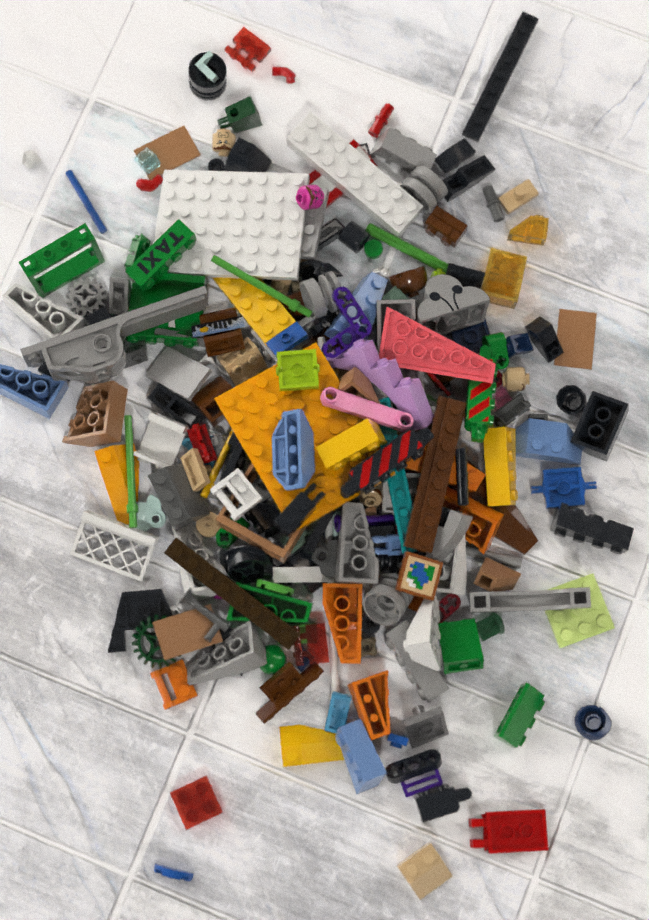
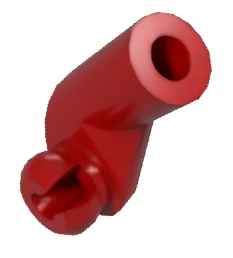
[272,67,296,84]
[136,174,163,192]

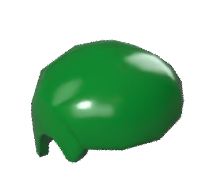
[259,644,287,675]

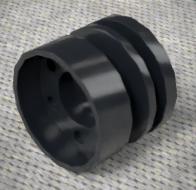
[188,52,227,101]

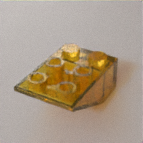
[481,248,527,309]

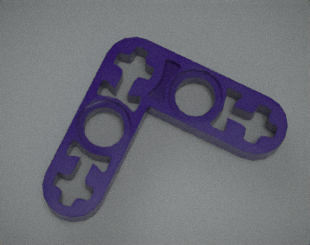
[322,287,372,358]

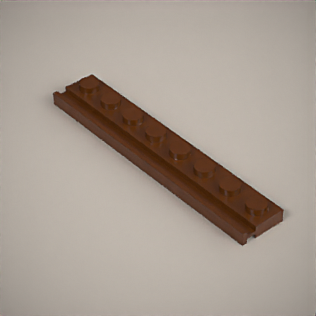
[403,396,467,554]

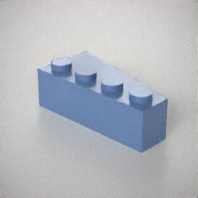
[324,272,388,348]
[0,364,69,419]

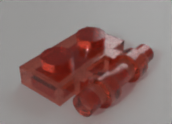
[224,27,272,72]
[292,623,329,666]

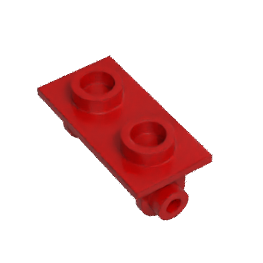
[187,424,217,464]

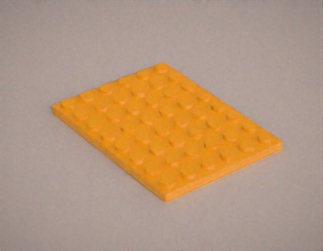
[214,342,396,531]

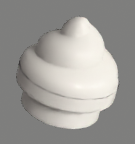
[22,149,42,168]
[373,265,391,286]

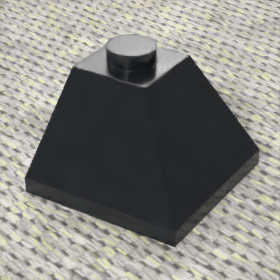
[224,137,272,172]

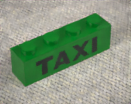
[125,219,197,292]

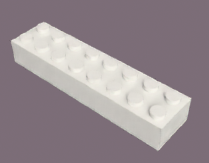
[286,111,423,238]

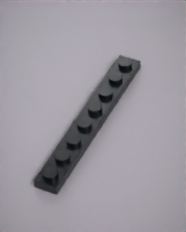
[462,11,539,143]

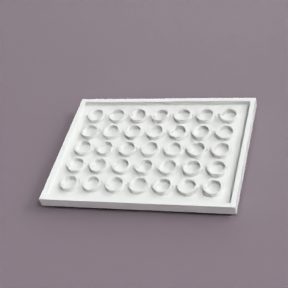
[154,170,310,280]

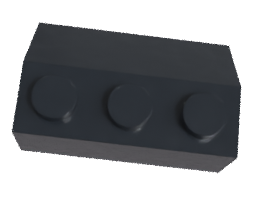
[570,391,629,462]

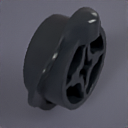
[219,544,273,583]

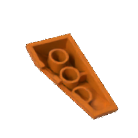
[322,583,362,664]

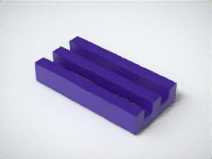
[400,769,443,798]

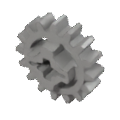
[65,276,107,318]

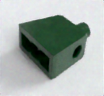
[217,96,263,133]

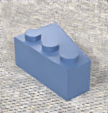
[335,719,387,794]

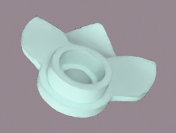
[136,494,166,531]

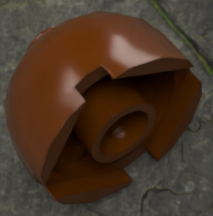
[389,266,427,298]

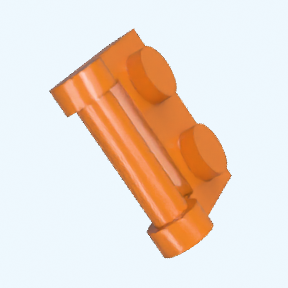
[150,659,198,710]

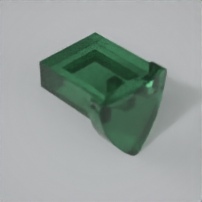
[476,612,505,642]

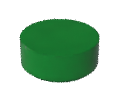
[364,239,383,259]

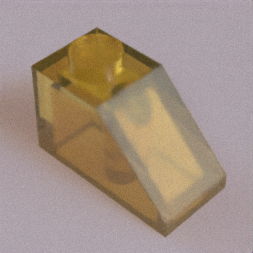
[507,215,549,246]

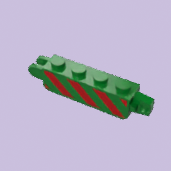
[464,345,498,443]

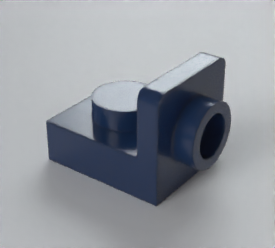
[506,333,534,359]

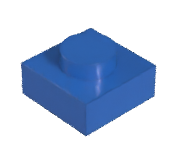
[386,733,409,749]

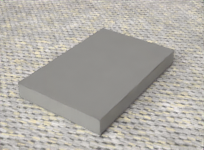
[145,346,212,402]

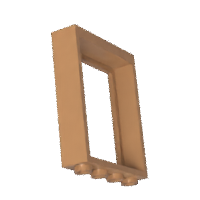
[215,463,308,563]

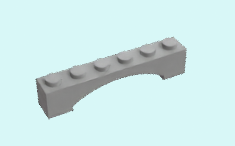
[470,587,591,613]

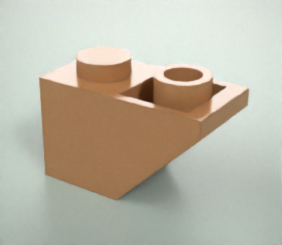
[473,557,521,592]

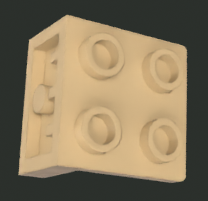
[216,337,268,387]

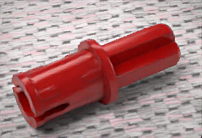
[368,103,394,138]

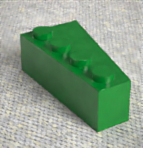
[226,582,314,623]

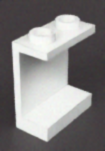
[133,412,189,470]

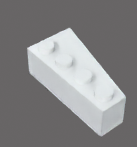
[2,282,85,340]

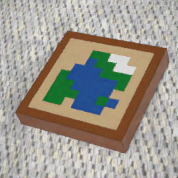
[395,551,444,601]

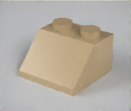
[397,842,453,900]

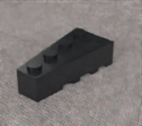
[550,503,634,554]

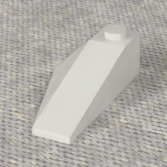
[436,535,467,595]

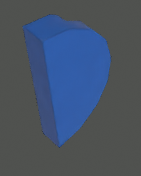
[153,863,194,881]

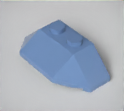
[272,409,315,491]
[516,418,582,465]

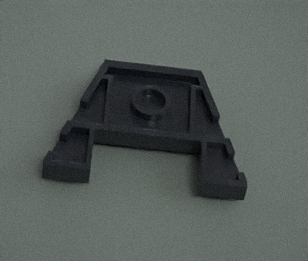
[108,588,173,653]

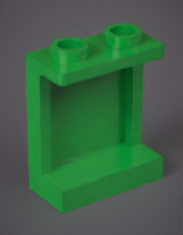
[438,619,484,674]

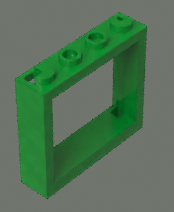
[18,223,105,298]

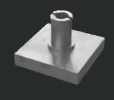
[403,705,449,749]

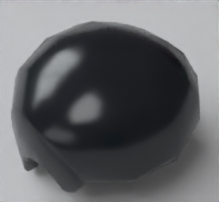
[556,385,587,415]

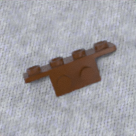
[256,661,324,724]

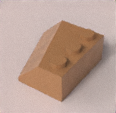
[62,380,128,447]

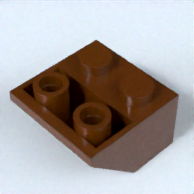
[192,375,233,428]

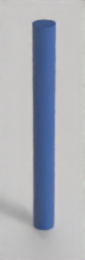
[65,170,107,234]

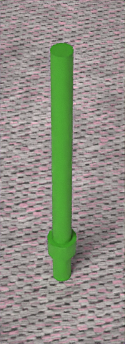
[211,255,313,318]
[124,415,138,528]

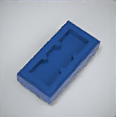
[266,321,308,358]

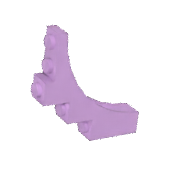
[326,339,434,430]

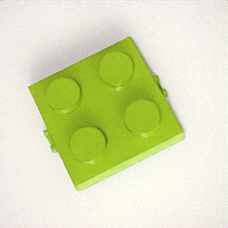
[276,349,320,391]

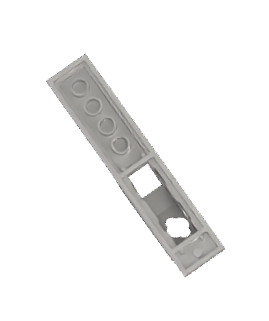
[20,286,209,383]

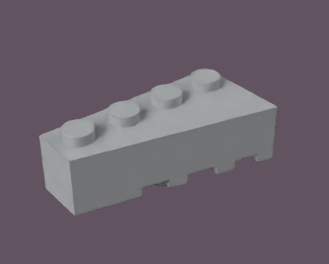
[384,620,449,703]

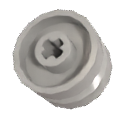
[400,165,448,213]

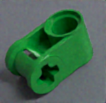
[482,332,509,369]
[215,517,251,548]

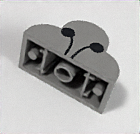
[416,275,490,335]

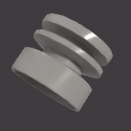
[300,271,345,320]
[363,573,414,626]

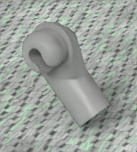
[211,435,225,462]

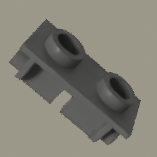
[124,344,148,369]
[492,393,531,427]

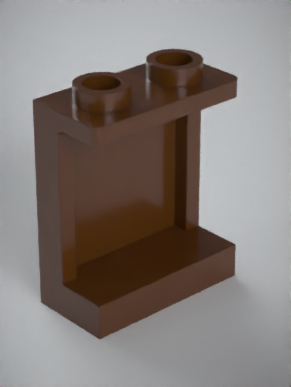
[199,307,245,357]

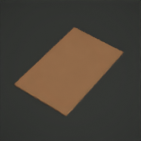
[133,125,201,180]
[554,309,597,370]
[152,604,223,660]

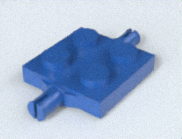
[530,467,597,509]

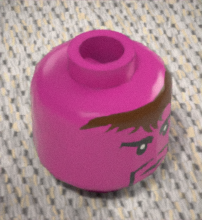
[296,185,324,210]

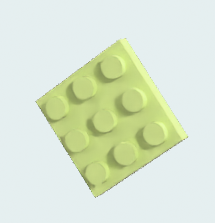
[544,573,615,649]

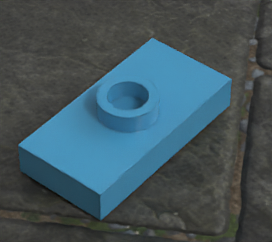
[324,691,352,733]

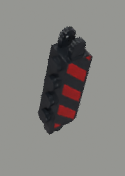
[340,427,434,498]

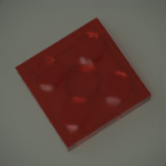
[170,775,223,830]

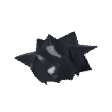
[299,260,343,285]

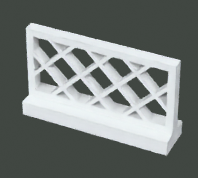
[70,510,159,582]

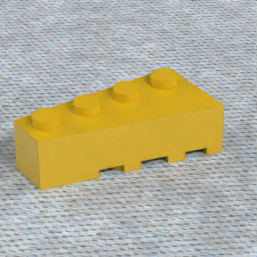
[483,427,518,507]

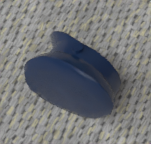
[574,705,612,740]

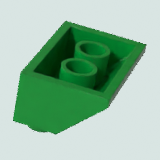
[493,682,545,749]

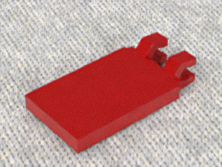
[468,809,549,854]

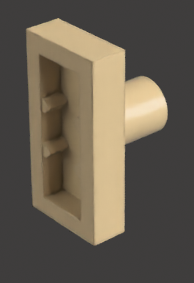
[498,179,539,215]
[180,448,212,492]

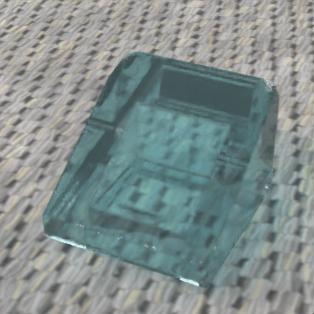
[133,148,161,175]

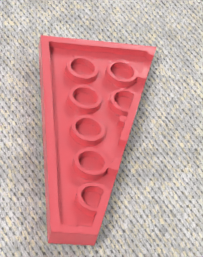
[379,307,496,383]

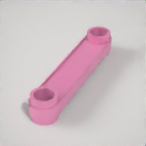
[320,387,413,432]

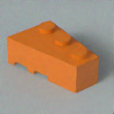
[348,670,390,740]

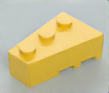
[316,418,387,471]

